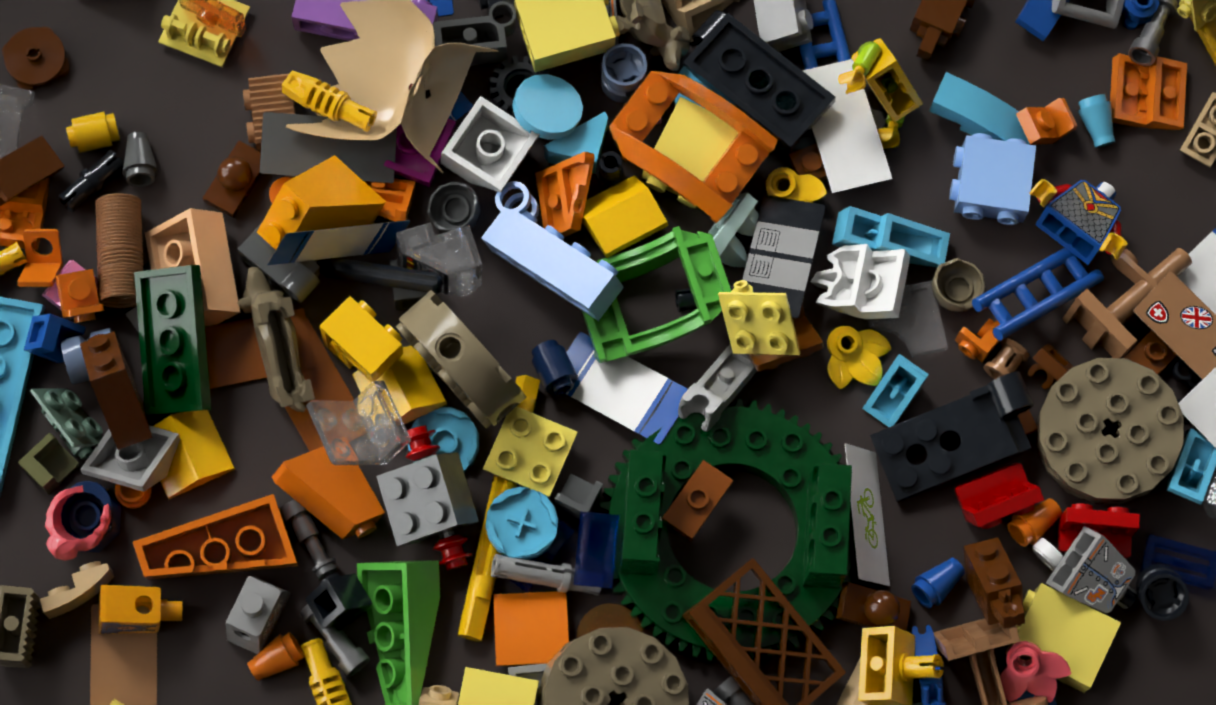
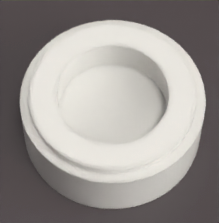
[1032,537,1063,571]

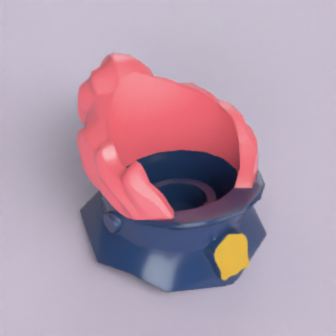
[45,480,122,561]

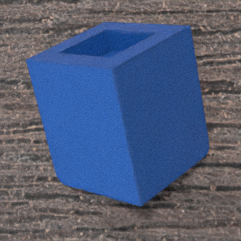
[24,313,86,363]

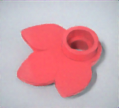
[1000,641,1071,703]

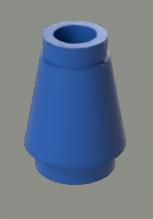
[911,557,965,608]

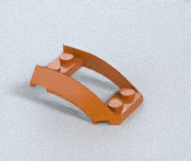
[609,71,778,223]

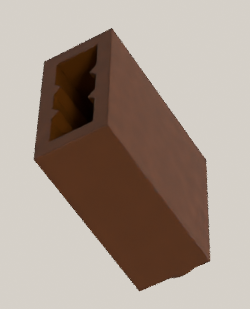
[80,331,153,450]

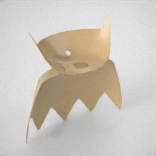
[286,0,498,173]

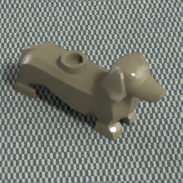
[616,0,691,71]
[238,267,315,412]

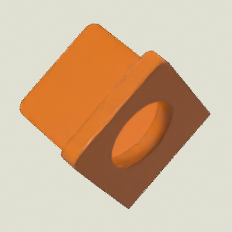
[17,229,63,287]

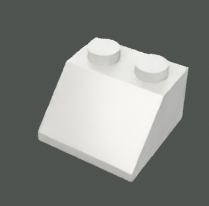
[440,96,539,192]

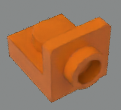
[1016,98,1077,145]
[55,269,104,323]
[955,318,1000,362]

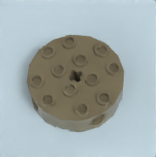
[395,290,527,429]
[1036,358,1184,505]
[537,627,689,705]

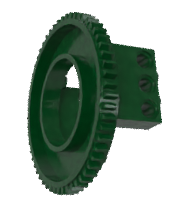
[598,399,858,663]

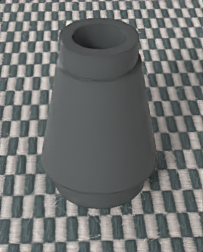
[122,132,158,187]

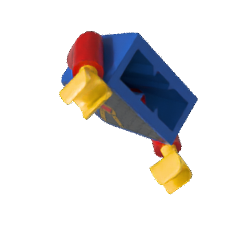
[1029,179,1128,265]

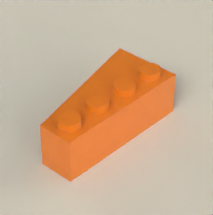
[133,494,298,580]

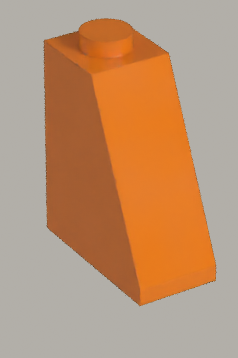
[272,439,385,539]

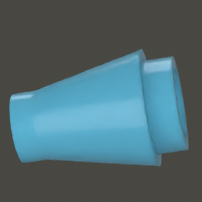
[1077,94,1115,148]

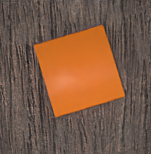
[1110,53,1187,130]
[0,177,50,250]
[493,591,569,667]

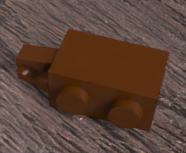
[910,0,976,61]
[963,537,1025,628]

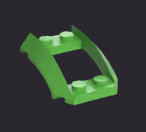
[582,226,731,363]

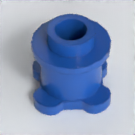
[1122,0,1159,30]

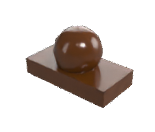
[203,140,262,218]
[836,582,912,631]

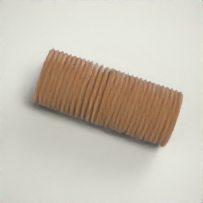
[95,193,144,308]

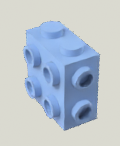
[949,133,1036,225]

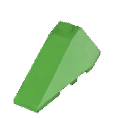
[357,560,440,705]

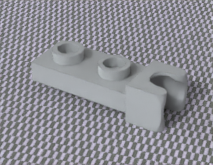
[678,344,757,432]

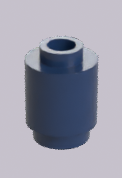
[531,340,578,395]

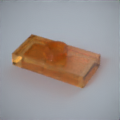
[179,0,247,38]

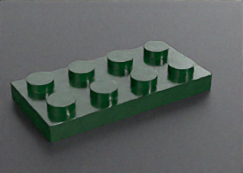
[134,265,211,415]

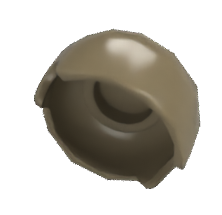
[931,258,986,312]

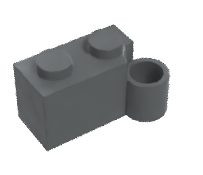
[433,1,517,66]
[237,224,321,304]

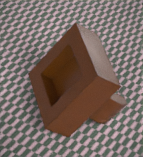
[1028,344,1074,389]

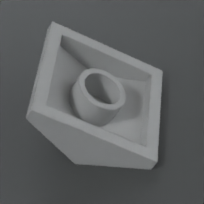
[80,426,180,492]

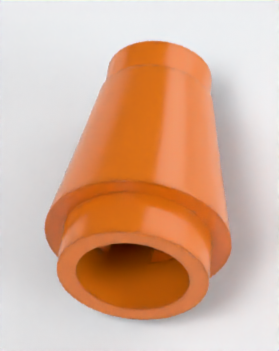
[1007,498,1062,547]
[247,632,305,681]

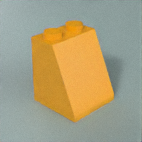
[256,155,386,250]

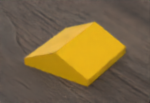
[582,175,668,258]
[352,346,447,435]
[153,410,235,500]

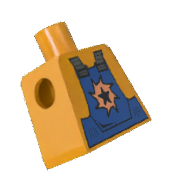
[98,585,182,634]

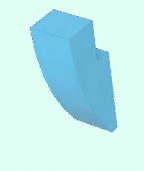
[929,72,1029,144]
[832,206,950,267]

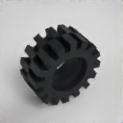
[490,56,549,118]

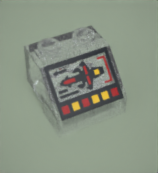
[396,222,483,297]

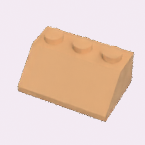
[145,208,240,326]

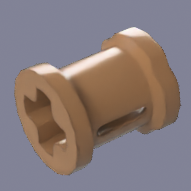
[983,338,1030,380]

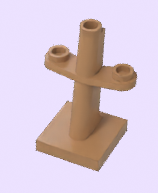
[1062,248,1192,358]
[933,618,1049,705]

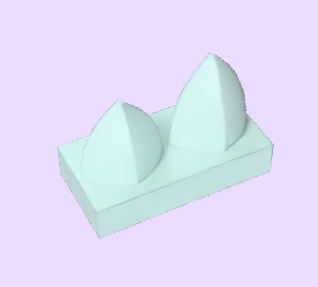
[708,193,759,267]

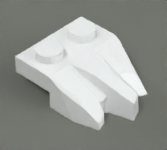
[810,244,910,319]

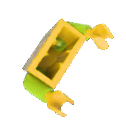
[838,38,923,149]

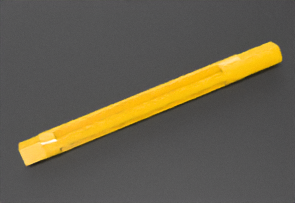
[457,375,540,642]

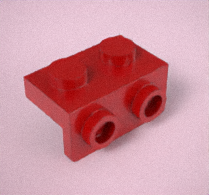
[955,462,1044,529]
[1058,503,1140,559]

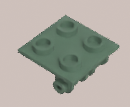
[30,388,103,460]

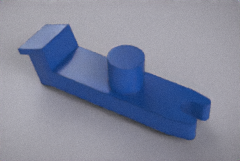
[912,625,945,705]

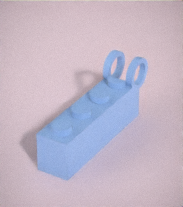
[481,181,624,321]

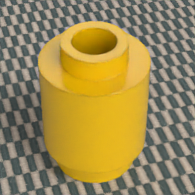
[66,111,120,153]

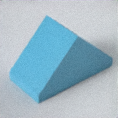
[544,111,608,174]
[862,354,929,427]
[1167,428,1216,505]

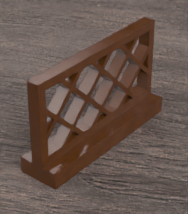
[682,558,846,705]

